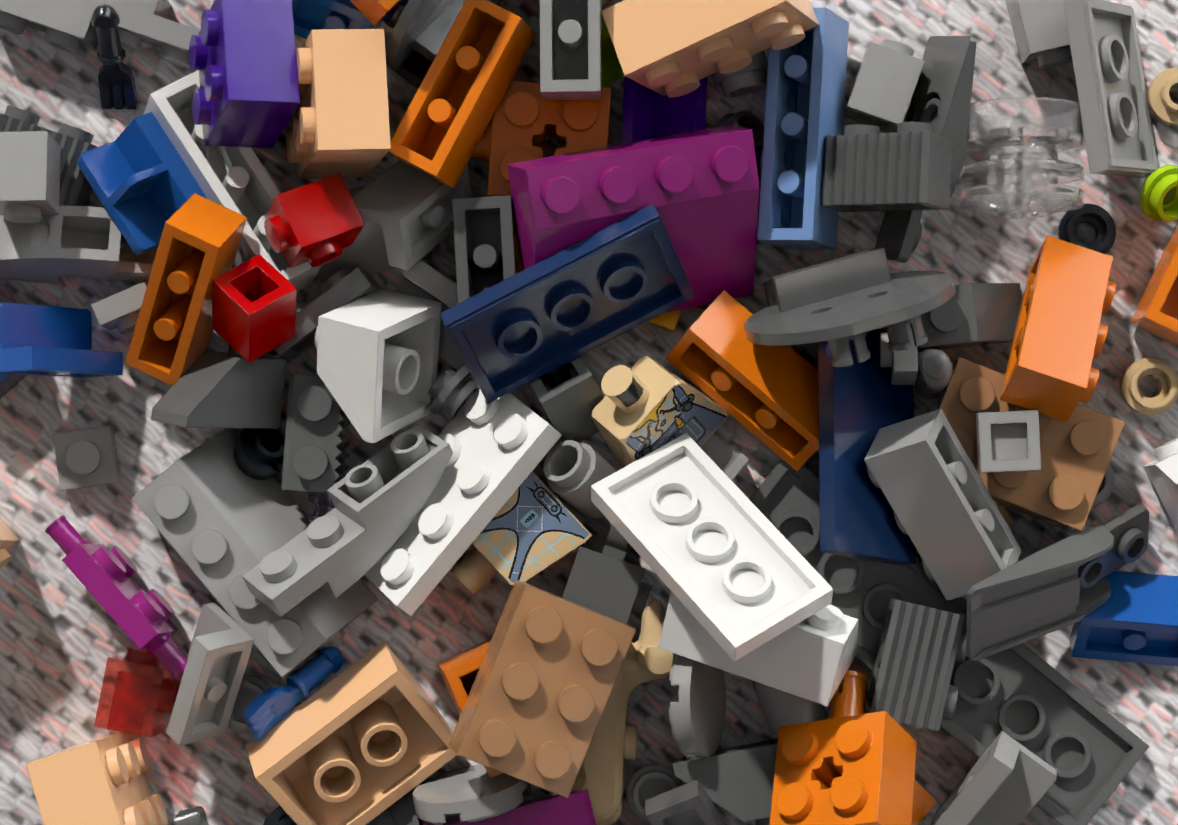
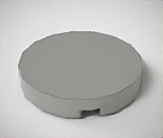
[669,654,726,757]
[412,764,531,825]

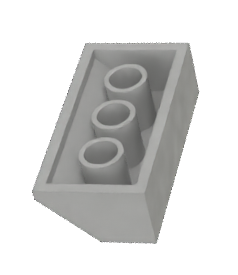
[132,428,378,677]

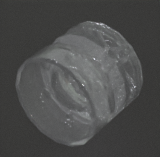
[960,97,1085,219]

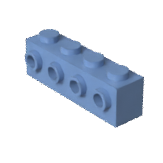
[757,7,849,250]

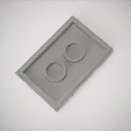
[1063,0,1158,178]

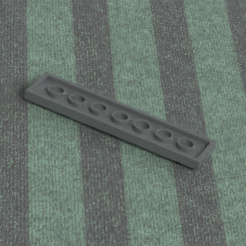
[749,459,1150,825]

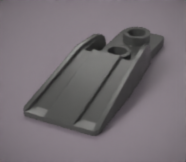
[875,36,976,263]
[966,505,1150,661]

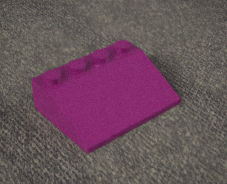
[507,125,759,313]

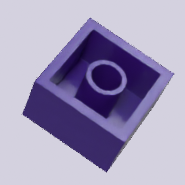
[189,0,300,148]

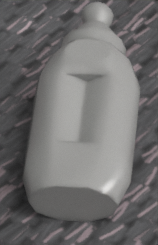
[913,348,953,400]

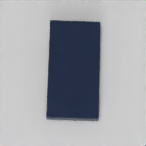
[440,204,695,404]
[818,329,916,566]

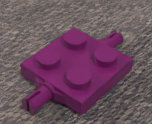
[45,515,188,680]

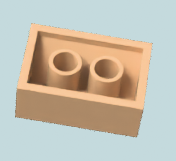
[245,641,457,825]

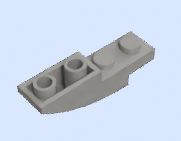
[0,0,200,68]
[0,205,158,284]
[242,424,453,617]

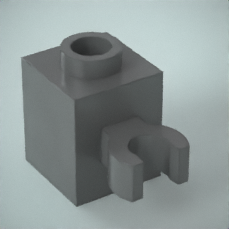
[562,525,653,624]

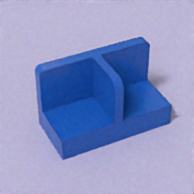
[77,112,207,255]

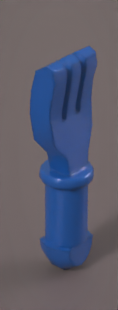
[243,646,343,741]

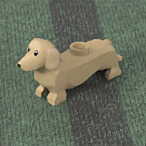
[551,599,675,825]

